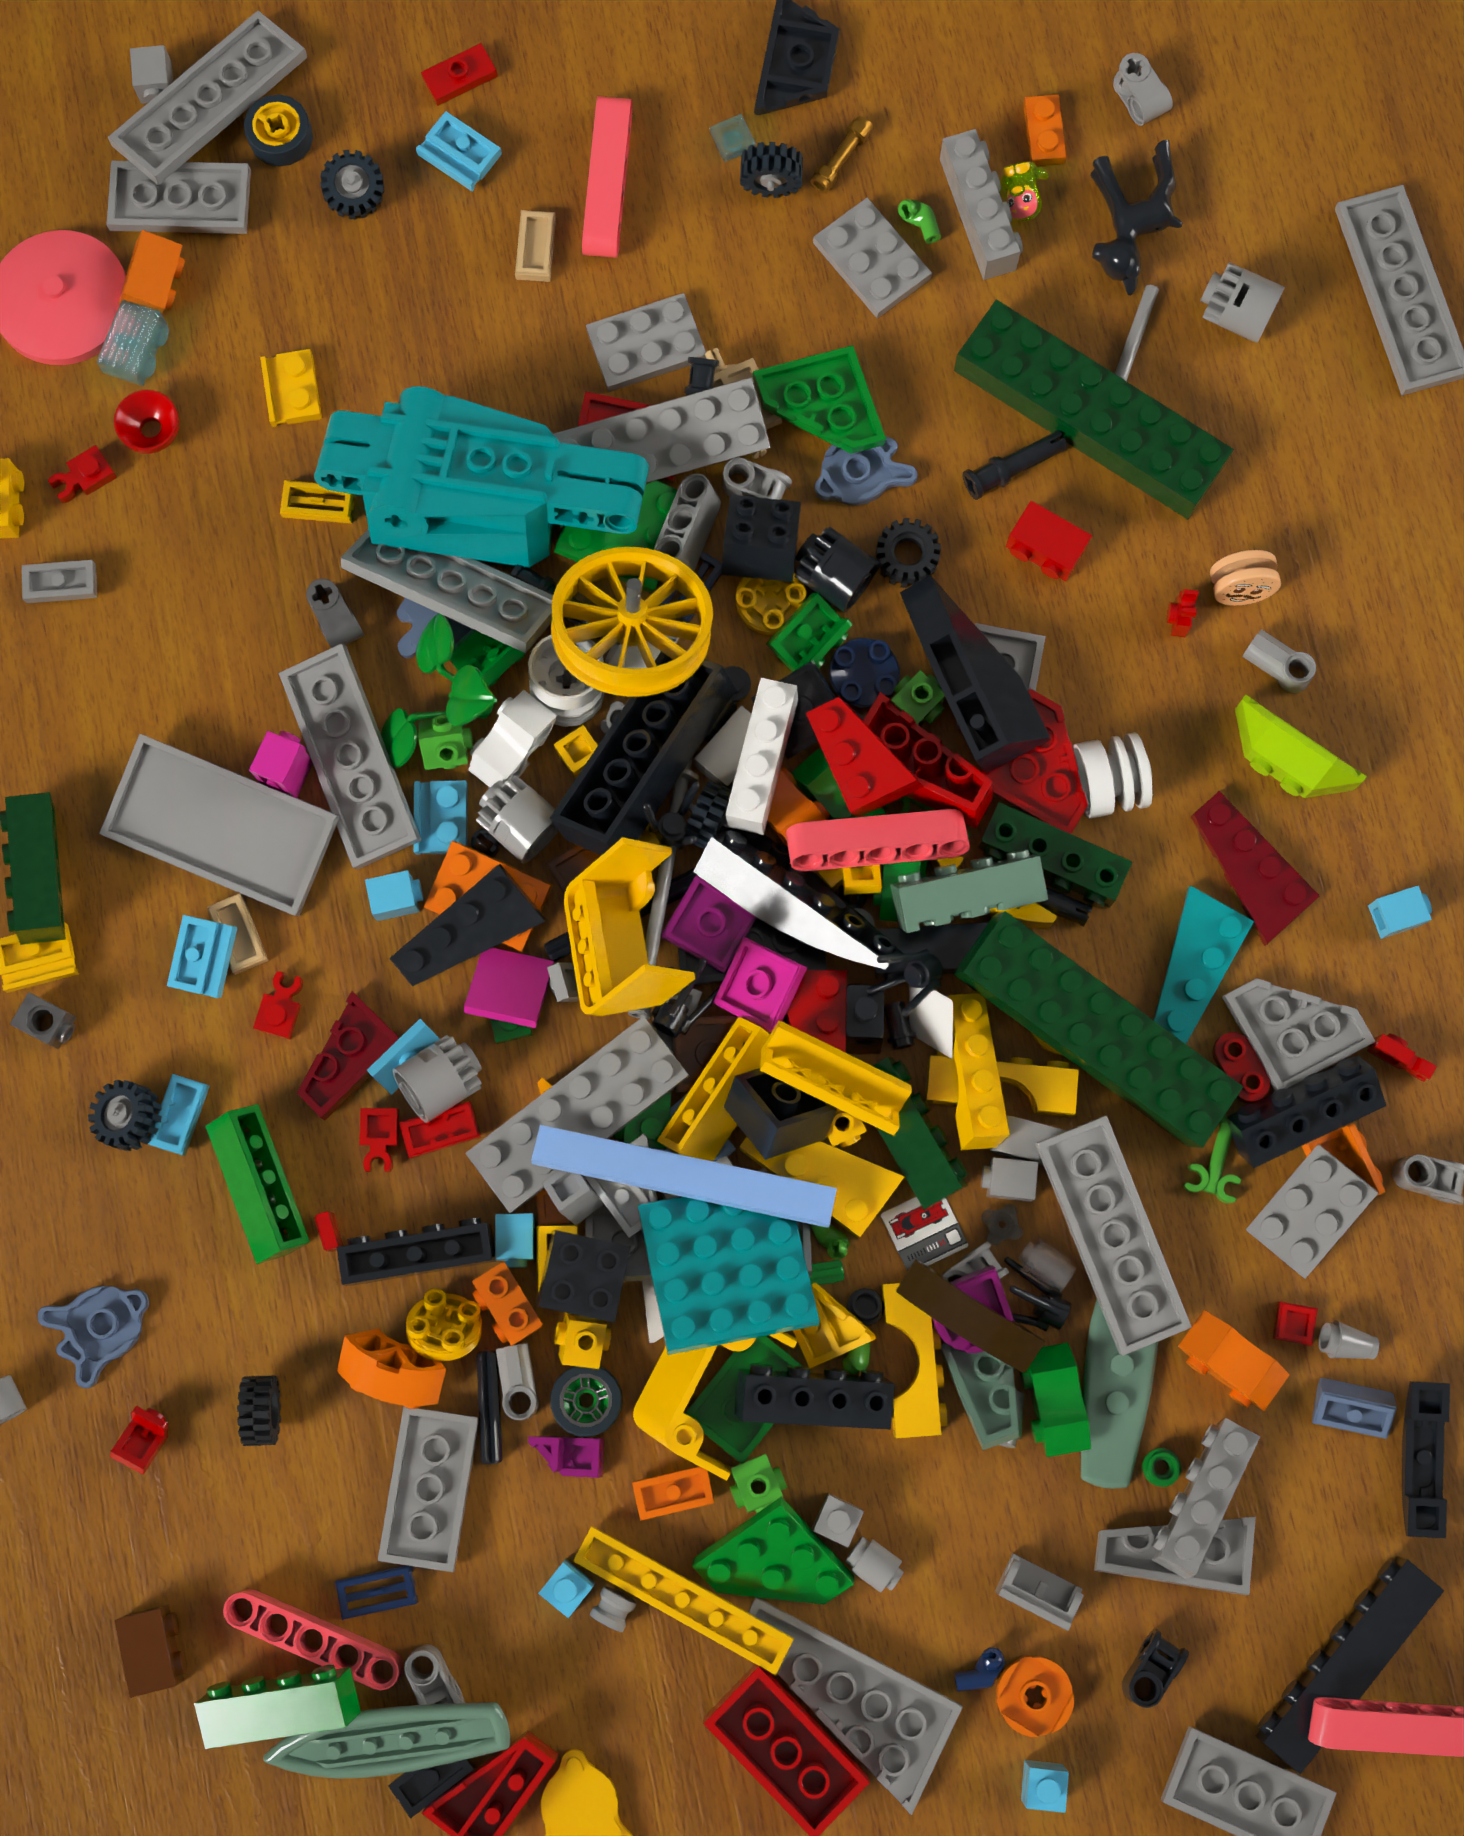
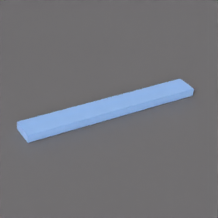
[531,1125,837,1228]

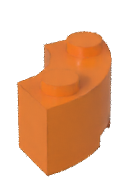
[767,767,830,847]
[1178,1310,1290,1411]
[337,1328,446,1409]

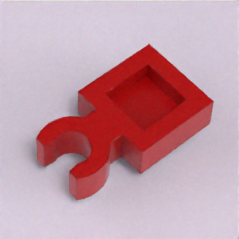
[48,445,117,503]
[1166,589,1199,637]
[253,971,303,1040]
[1367,1033,1437,1082]
[359,1108,399,1172]

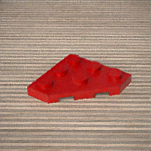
[981,688,1088,834]

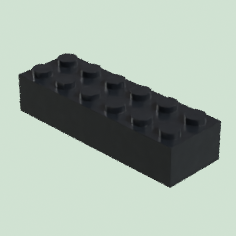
[550,651,736,855]

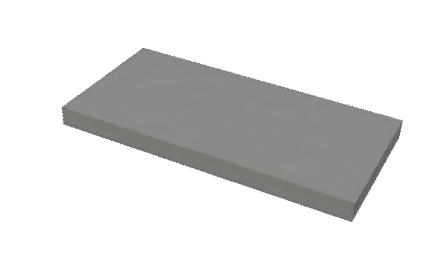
[99,734,340,916]

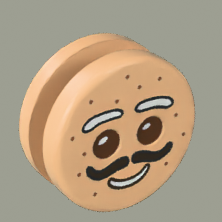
[1210,550,1281,606]

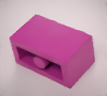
[249,731,313,798]

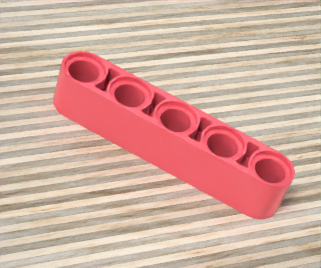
[582,96,633,258]
[786,809,970,871]
[223,1589,404,1691]
[1308,1697,1464,1757]

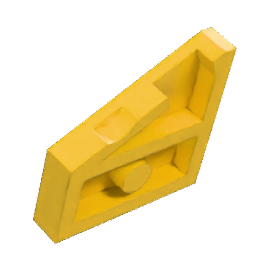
[793,1283,877,1369]

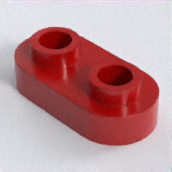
[1212,1032,1270,1103]

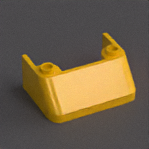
[564,837,695,1016]
[633,1332,797,1481]

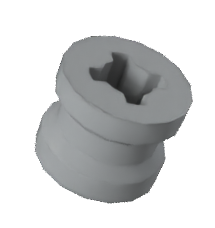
[589,1586,637,1632]

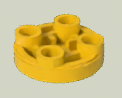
[736,573,806,635]
[406,1289,482,1361]

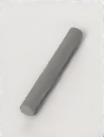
[1115,285,1159,381]

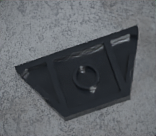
[754,0,840,115]

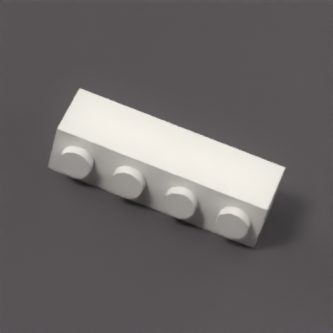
[726,678,798,835]

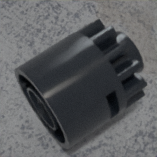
[794,527,880,613]

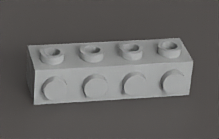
[940,129,1023,280]
[1152,1418,1260,1579]

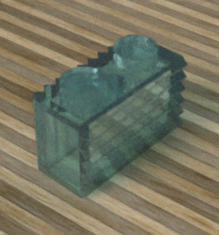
[96,300,169,386]

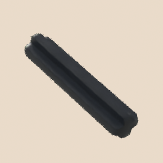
[476,1350,502,1464]

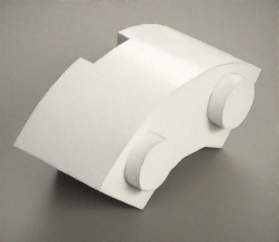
[469,690,557,787]

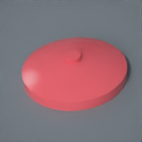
[0,230,130,365]

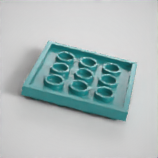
[638,1197,820,1355]

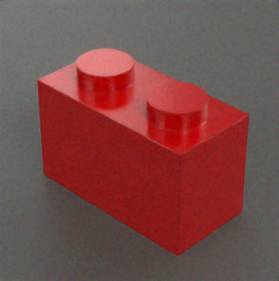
[1005,500,1092,581]

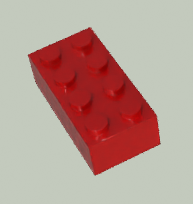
[703,1664,870,1836]

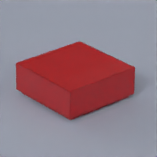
[314,1211,344,1252]
[1273,1301,1318,1346]

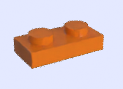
[1023,94,1066,167]
[632,1466,715,1521]

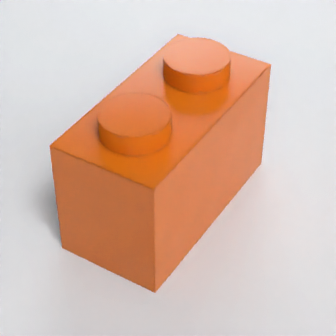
[118,230,185,319]

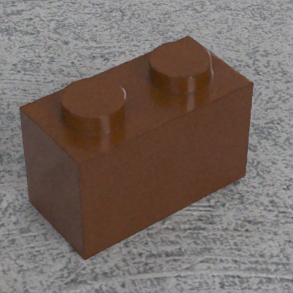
[115,1604,187,1698]

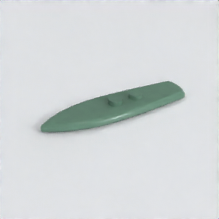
[1081,1299,1159,1489]
[263,1702,510,1779]

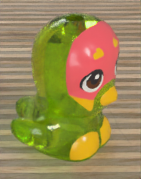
[1000,161,1049,221]

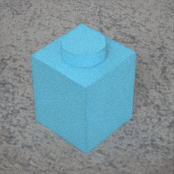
[365,870,424,921]
[1368,885,1432,939]
[495,1213,536,1268]
[538,1559,595,1618]
[1021,1760,1069,1813]

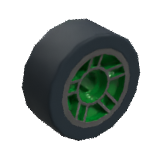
[551,1366,623,1437]

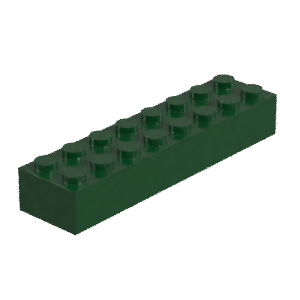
[954,299,1234,520]
[953,911,1243,1148]

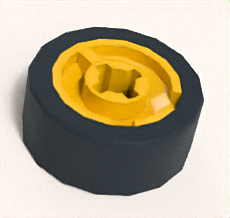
[244,94,313,167]

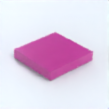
[713,937,808,1033]
[464,948,554,1028]

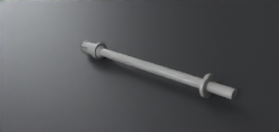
[628,755,699,1019]

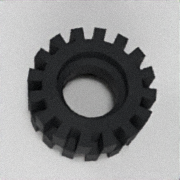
[875,518,941,588]
[237,1375,281,1446]

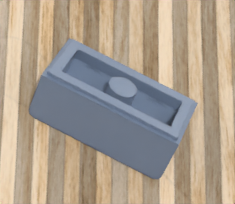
[1312,1378,1397,1439]

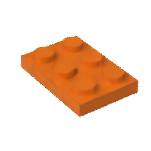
[424,840,553,952]

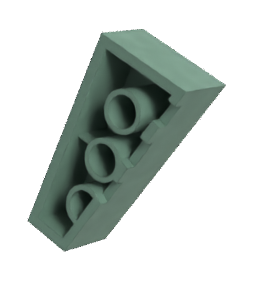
[890,849,1048,933]

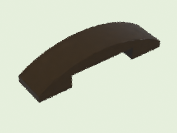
[896,1259,1045,1373]

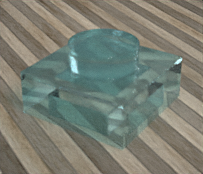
[710,114,755,162]

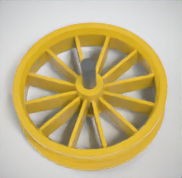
[551,547,713,697]

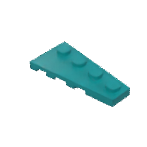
[1153,886,1254,1044]

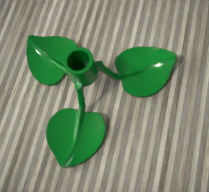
[381,613,497,769]

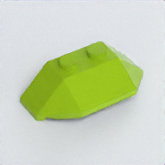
[1235,695,1367,798]

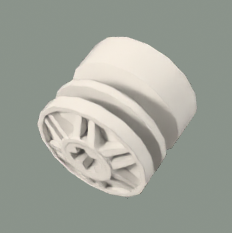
[528,635,604,727]
[1073,732,1153,819]

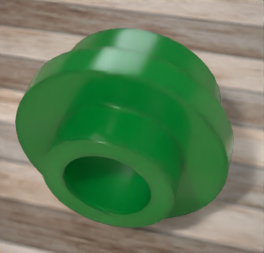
[1142,1448,1181,1487]

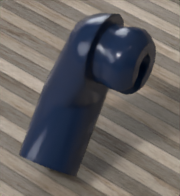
[954,1647,1005,1692]

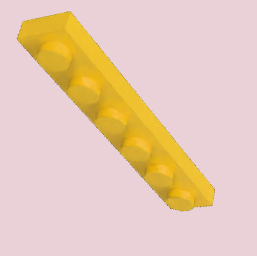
[573,1527,795,1675]

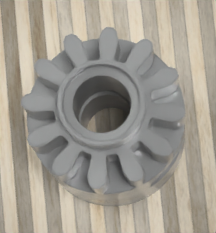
[1200,262,1285,343]
[476,775,559,864]
[392,1035,482,1123]

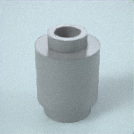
[845,1536,904,1593]

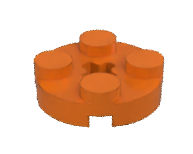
[996,1655,1074,1737]

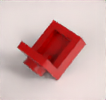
[110,1406,169,1475]

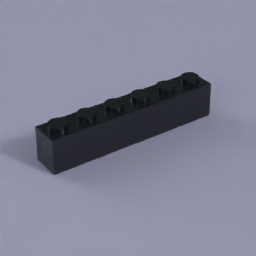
[1256,1556,1444,1774]

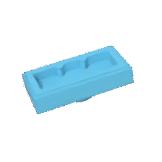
[367,1019,440,1095]
[148,1074,210,1156]

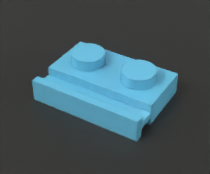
[416,111,502,192]
[413,780,468,855]
[167,915,238,998]

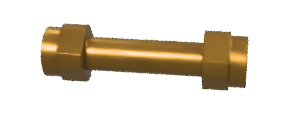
[810,116,873,193]

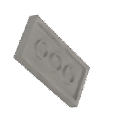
[106,161,251,234]
[378,1406,479,1572]
[1160,1726,1337,1836]

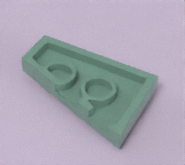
[940,1343,1019,1450]

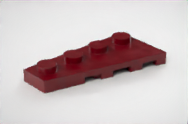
[1191,791,1320,946]

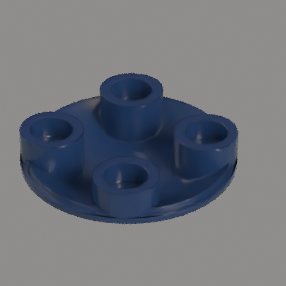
[829,638,900,708]

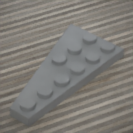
[748,1597,963,1815]

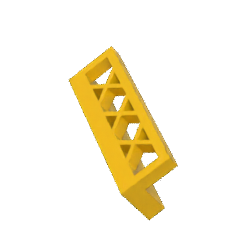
[760,1020,912,1136]

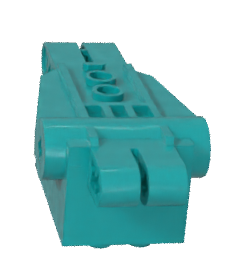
[314,386,649,567]

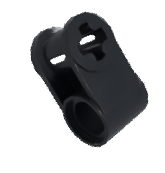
[1122,1628,1189,1708]

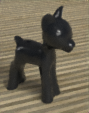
[1090,140,1183,296]

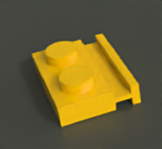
[260,349,322,427]
[0,922,79,993]

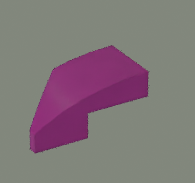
[528,1436,604,1478]

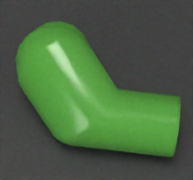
[898,199,942,244]
[810,1224,849,1260]
[842,1342,871,1375]

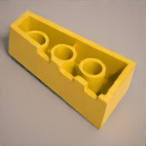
[740,1137,905,1239]

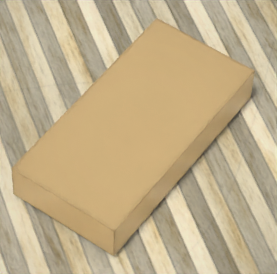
[515,210,556,282]
[207,893,269,975]

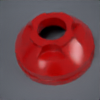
[114,390,180,454]

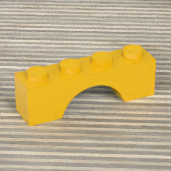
[948,993,1010,1150]
[925,1051,1079,1117]
[881,1283,947,1438]

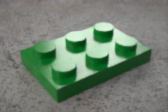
[685,1336,811,1464]

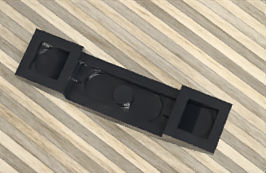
[1402,1381,1450,1539]

